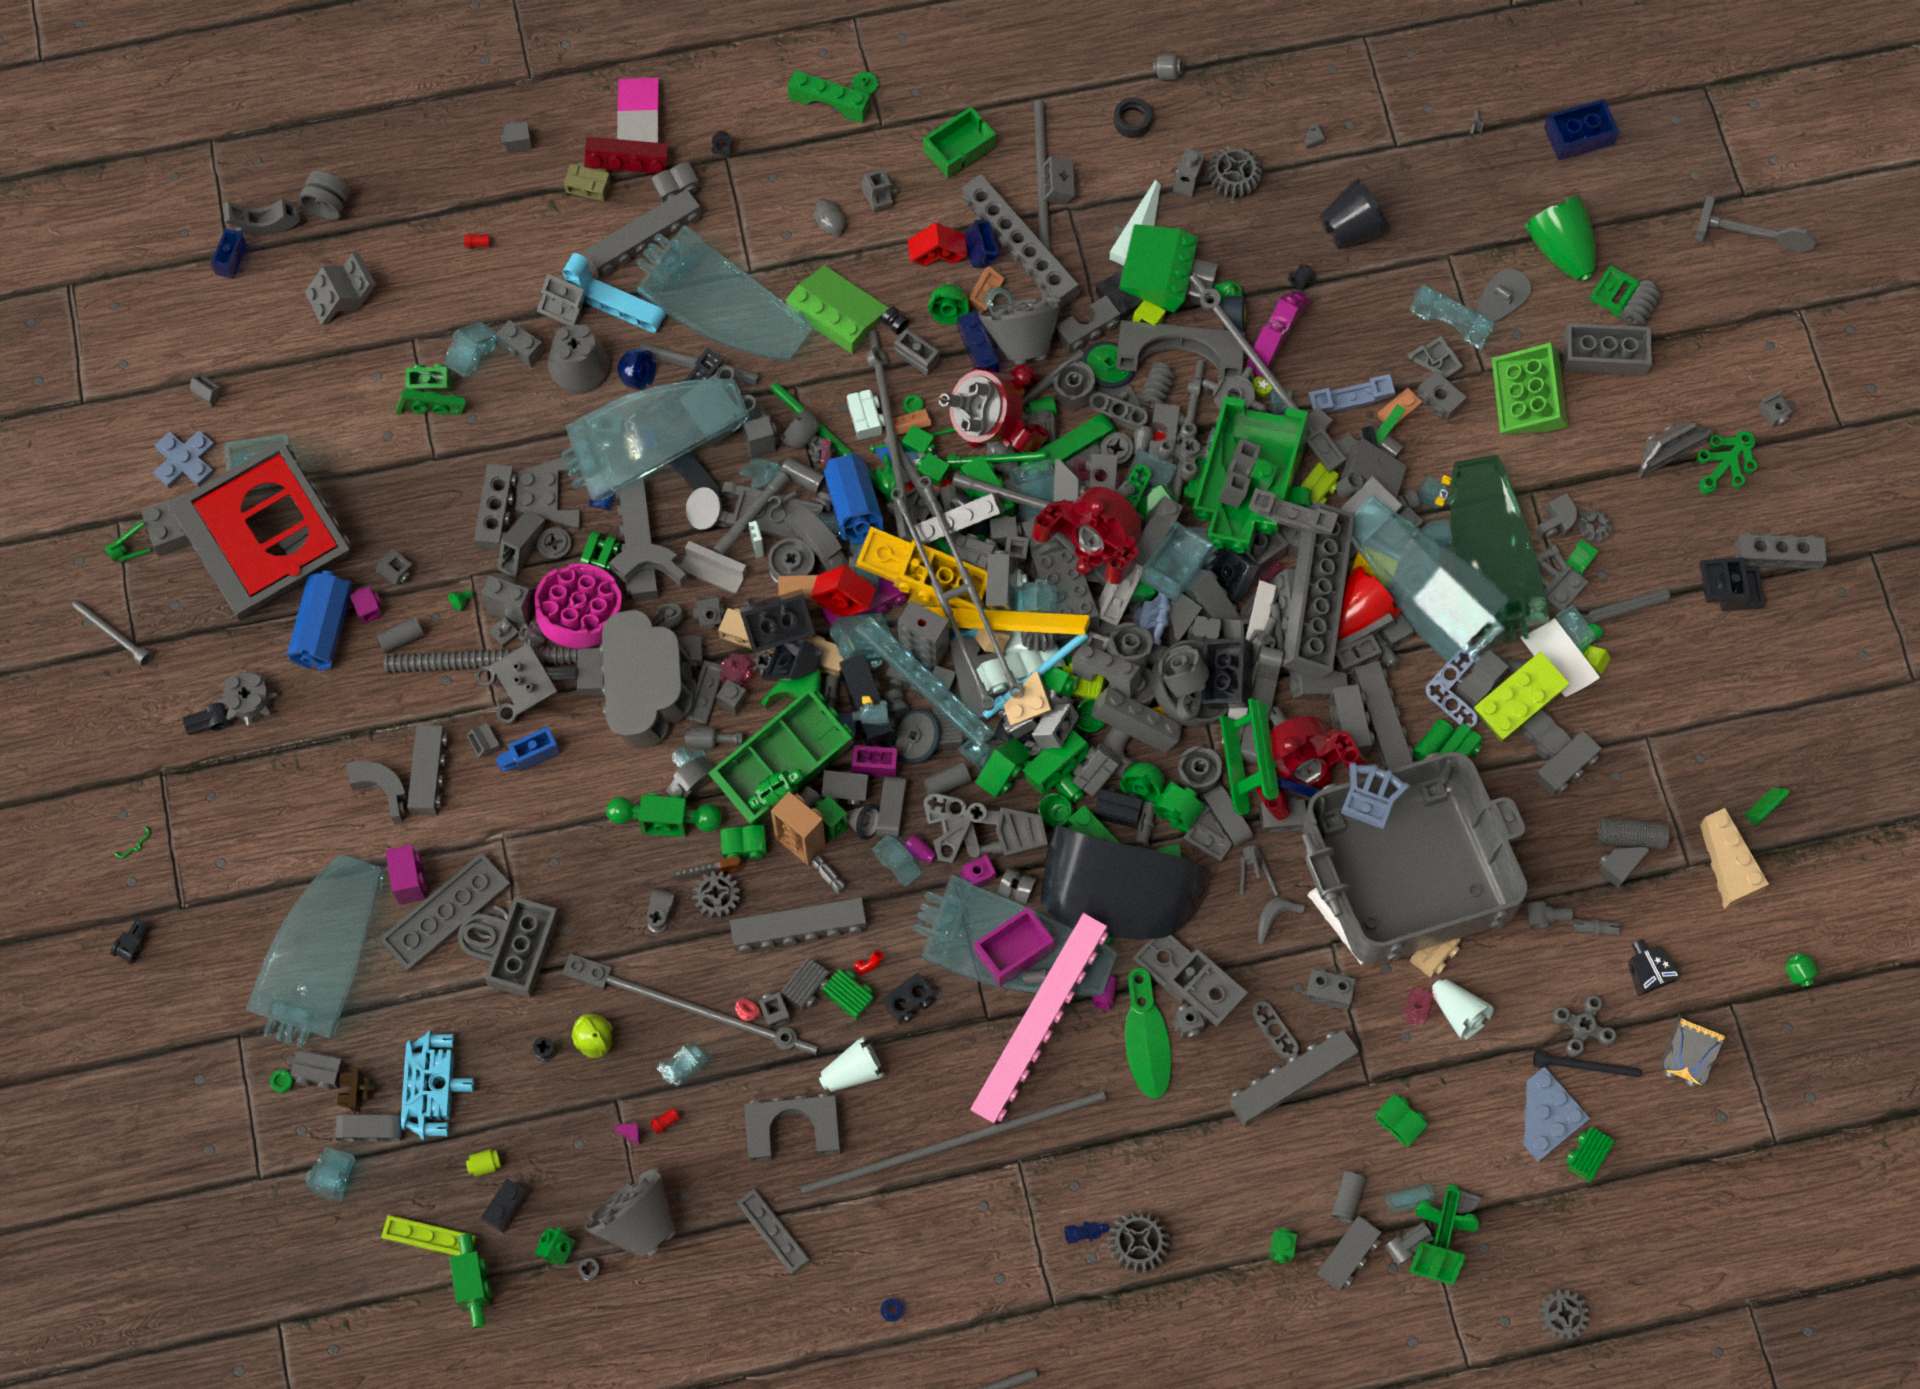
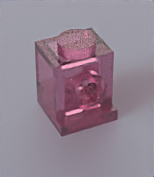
[1402,987,1433,1025]

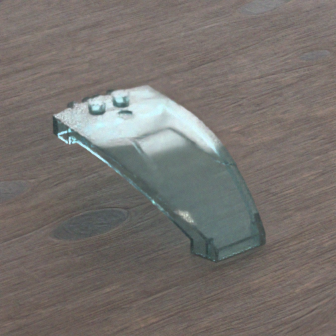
[635,225,813,361]
[561,379,749,502]
[246,854,383,1048]
[913,875,1117,997]

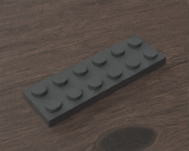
[379,852,511,973]

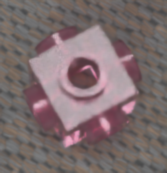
[719,652,753,687]

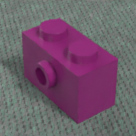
[852,745,898,777]

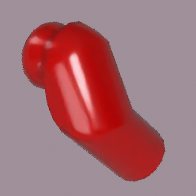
[853,950,884,975]

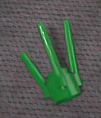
[104,521,151,563]

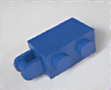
[496,726,560,772]

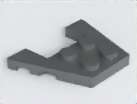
[516,452,582,531]

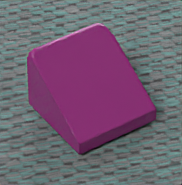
[614,1123,640,1145]

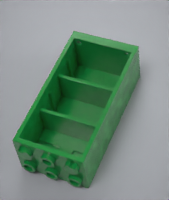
[708,688,856,825]

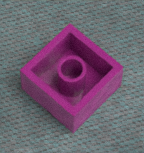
[385,844,428,905]

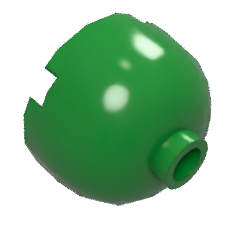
[928,284,969,325]
[1120,762,1165,803]

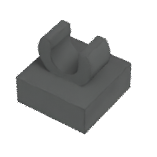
[489,618,519,648]

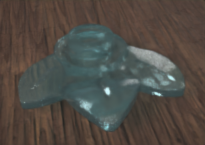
[739,458,781,489]

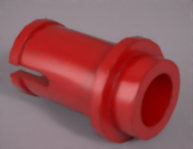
[464,233,490,249]
[650,1108,680,1134]

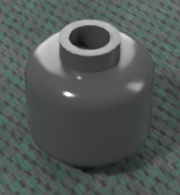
[1153,54,1183,80]

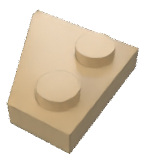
[1003,671,1052,727]

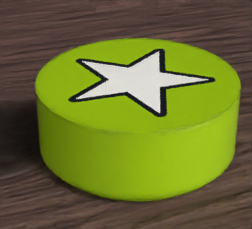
[1252,376,1273,397]

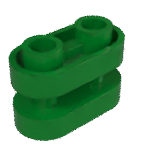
[580,531,621,574]

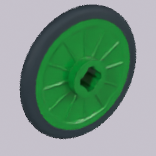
[1082,342,1135,388]

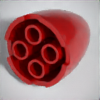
[1337,565,1402,641]

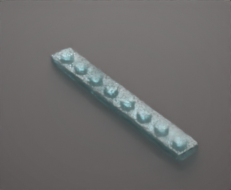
[854,616,994,748]

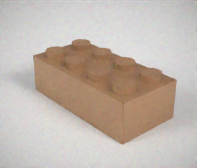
[771,791,826,866]

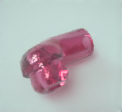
[1256,561,1282,587]

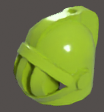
[572,1013,613,1058]

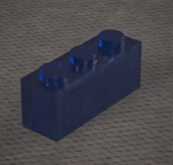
[957,311,1000,372]

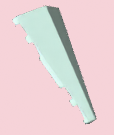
[1109,180,1161,265]

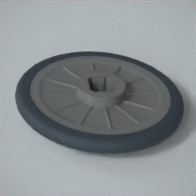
[893,709,940,764]

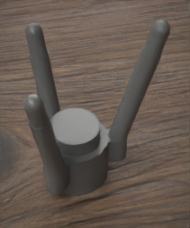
[1240,846,1279,896]

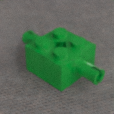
[449,1234,493,1329]

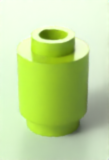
[466,1149,501,1177]

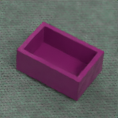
[973,907,1055,987]

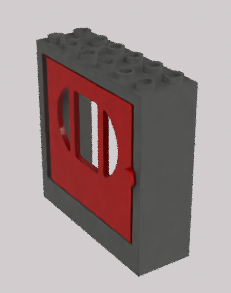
[169,441,352,621]

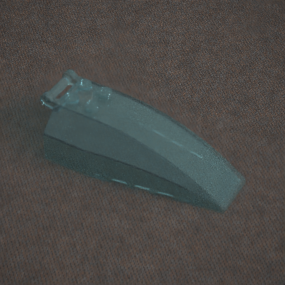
[1351,495,1510,662]

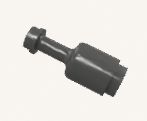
[685,727,743,749]

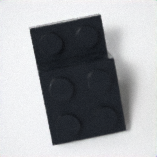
[1699,557,1765,611]

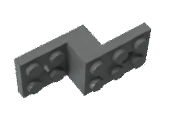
[1132,935,1248,1027]

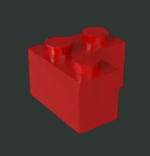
[908,223,968,267]

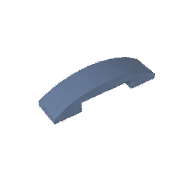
[1309,374,1395,413]

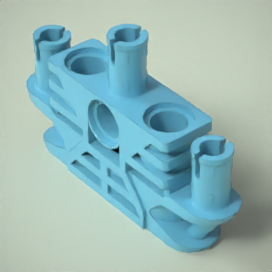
[401,1030,474,1141]

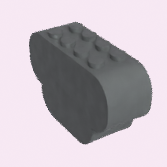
[600,610,693,748]

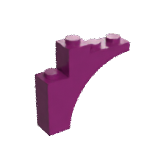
[1244,291,1312,378]

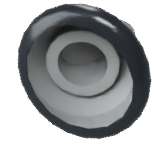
[846,804,879,840]

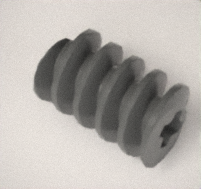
[1620,280,1661,326]
[1138,362,1175,408]

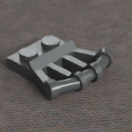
[1515,544,1589,614]

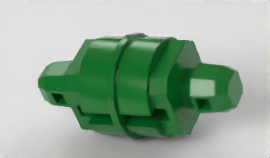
[748,769,805,809]

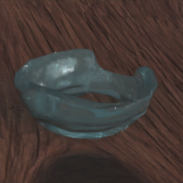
[983,287,1014,312]

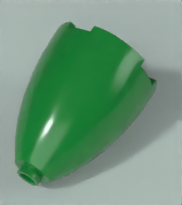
[1524,195,1596,282]

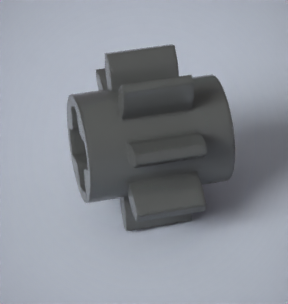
[808,437,835,465]
[519,621,546,648]
[751,650,773,678]

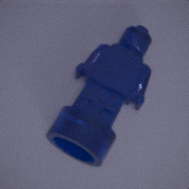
[1064,1221,1110,1245]

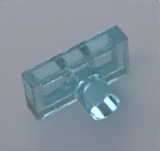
[1555,604,1597,650]

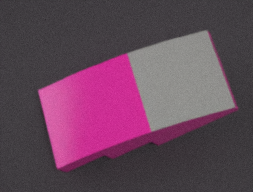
[617,78,659,143]

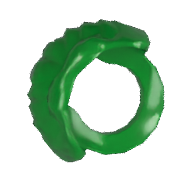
[1213,280,1243,304]

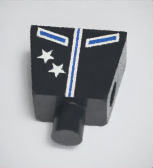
[1628,939,1681,997]

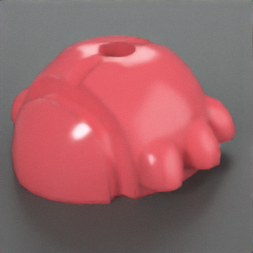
[735,998,761,1021]

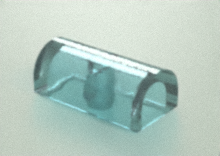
[1384,1183,1434,1215]

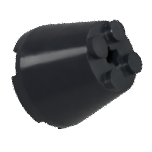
[1319,178,1391,250]

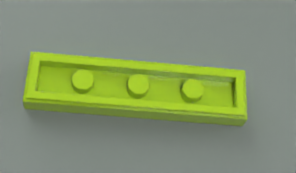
[381,1215,477,1256]

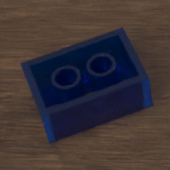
[1544,99,1619,160]

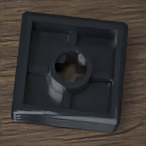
[1211,548,1259,602]

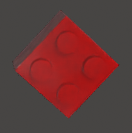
[810,565,876,619]

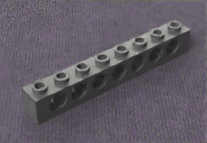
[961,174,1080,308]

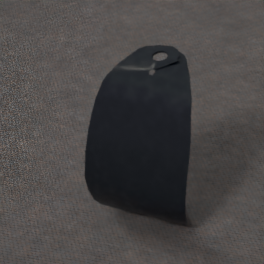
[1040,824,1210,939]

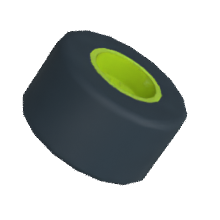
[1222,296,1247,332]

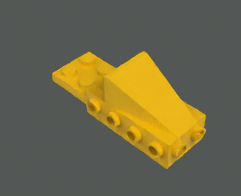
[855,527,987,609]

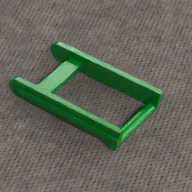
[1219,698,1279,816]

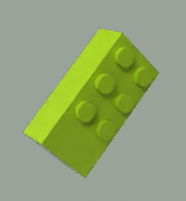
[1473,651,1570,743]

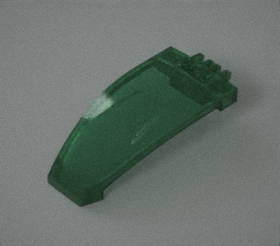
[1450,455,1549,645]

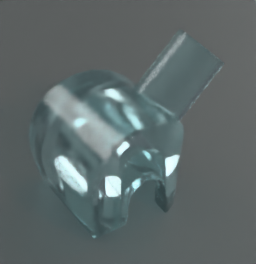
[671,747,705,769]

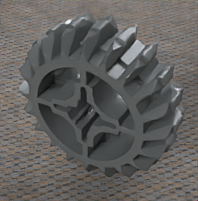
[1207,145,1262,199]
[1107,1211,1170,1274]

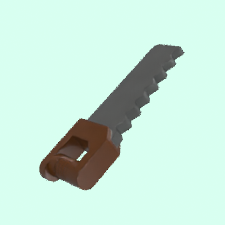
[672,856,744,880]

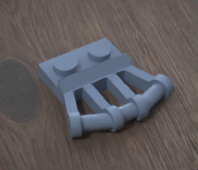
[1134,587,1171,646]
[1341,763,1411,829]

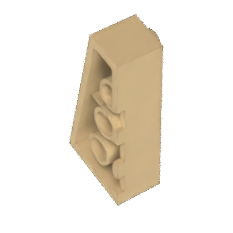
[1700,808,1769,910]

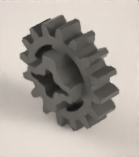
[692,871,741,920]
[1537,1289,1590,1341]

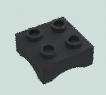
[1096,265,1143,320]

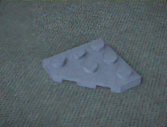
[1523,1067,1590,1162]

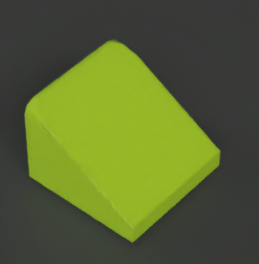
[1583,645,1610,674]

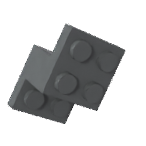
[304,253,376,325]

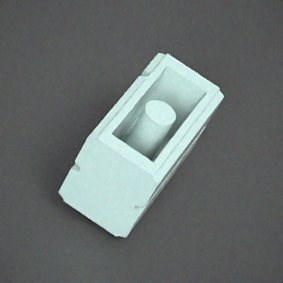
[847,389,885,440]

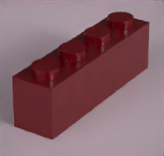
[584,137,668,174]

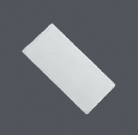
[1521,618,1599,697]

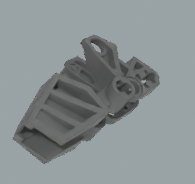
[924,793,1048,863]

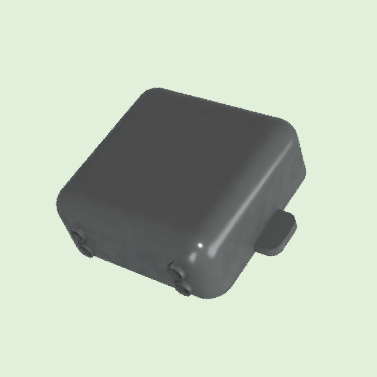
[1302,752,1527,964]

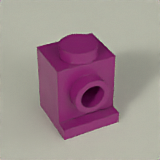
[960,854,996,890]

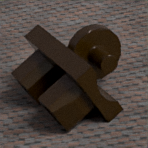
[337,1067,376,1112]

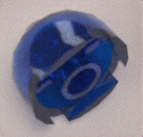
[617,349,657,391]

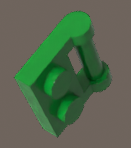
[1589,266,1640,318]

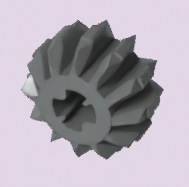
[1021,631,1058,653]

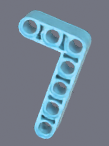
[563,253,666,333]

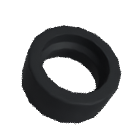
[1114,98,1152,138]

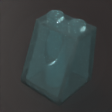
[1008,458,1055,523]

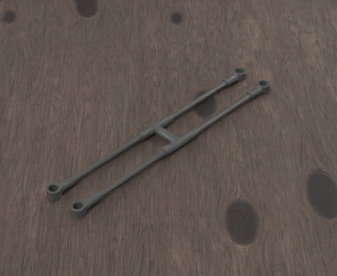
[891,476,1023,711]

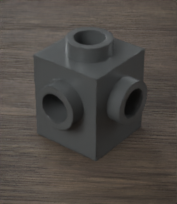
[692,595,724,628]
[1172,1004,1206,1039]

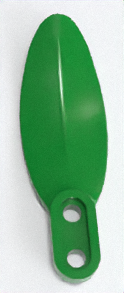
[1125,968,1171,1099]

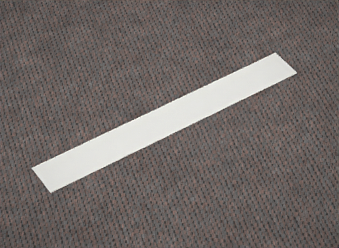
[1222,580,1276,744]

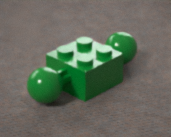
[606,793,722,838]

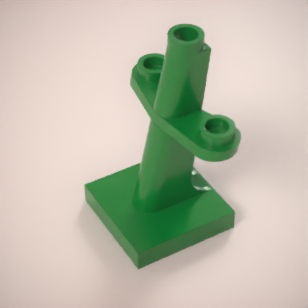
[1409,1185,1479,1285]

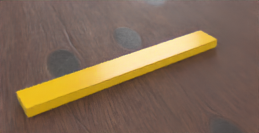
[925,607,1090,635]

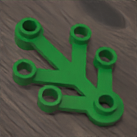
[1697,431,1757,495]

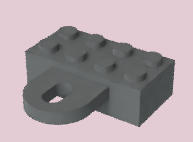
[458,897,560,999]

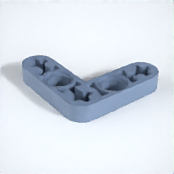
[1426,648,1478,729]

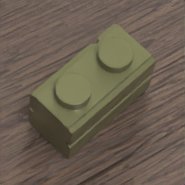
[564,163,611,202]

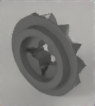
[1100,432,1133,465]
[1578,510,1613,542]
[537,527,571,560]

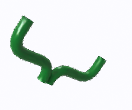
[114,826,150,859]

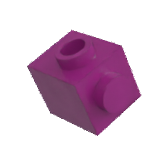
[349,587,382,625]

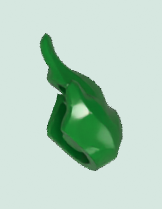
[875,454,897,495]

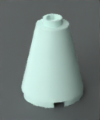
[1432,979,1494,1039]
[819,1036,885,1092]

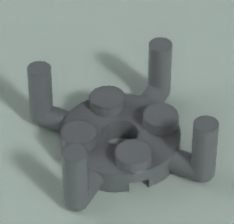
[1202,366,1267,425]

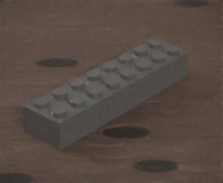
[1282,502,1355,679]

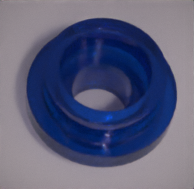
[880,1298,903,1322]

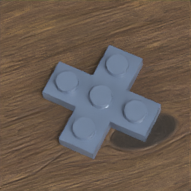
[153,430,215,488]

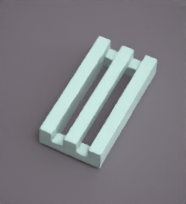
[749,521,764,559]

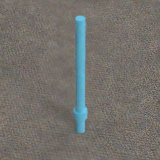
[982,634,1089,720]

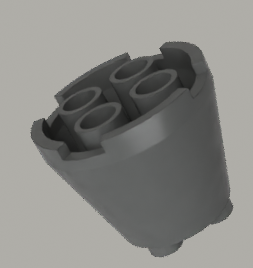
[547,324,611,394]

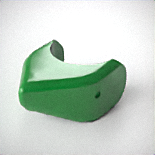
[761,670,822,708]

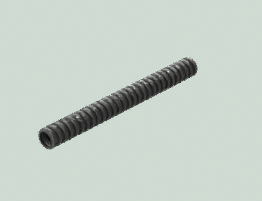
[383,646,579,674]

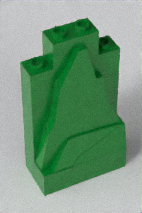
[1193,396,1309,553]

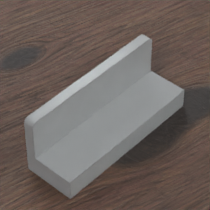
[681,541,747,594]
[1096,563,1145,626]

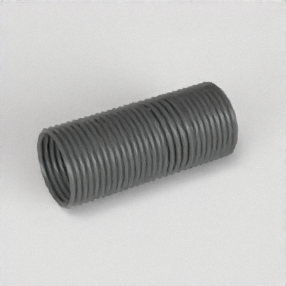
[1598,817,1669,851]

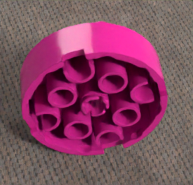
[535,563,622,649]

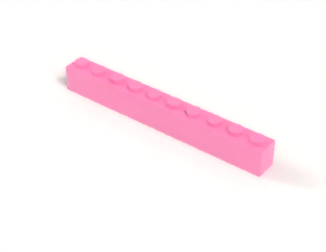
[970,913,1109,1125]

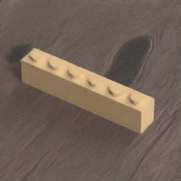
[718,608,849,679]

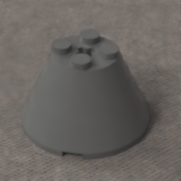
[979,297,1061,365]
[585,1168,676,1257]

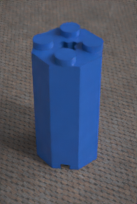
[824,454,884,545]
[287,571,352,671]

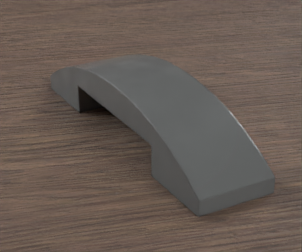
[1249,488,1338,534]

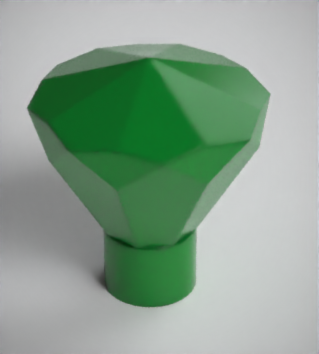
[448,589,473,611]

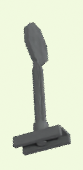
[1695,196,1816,253]

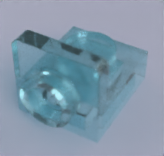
[959,735,993,773]

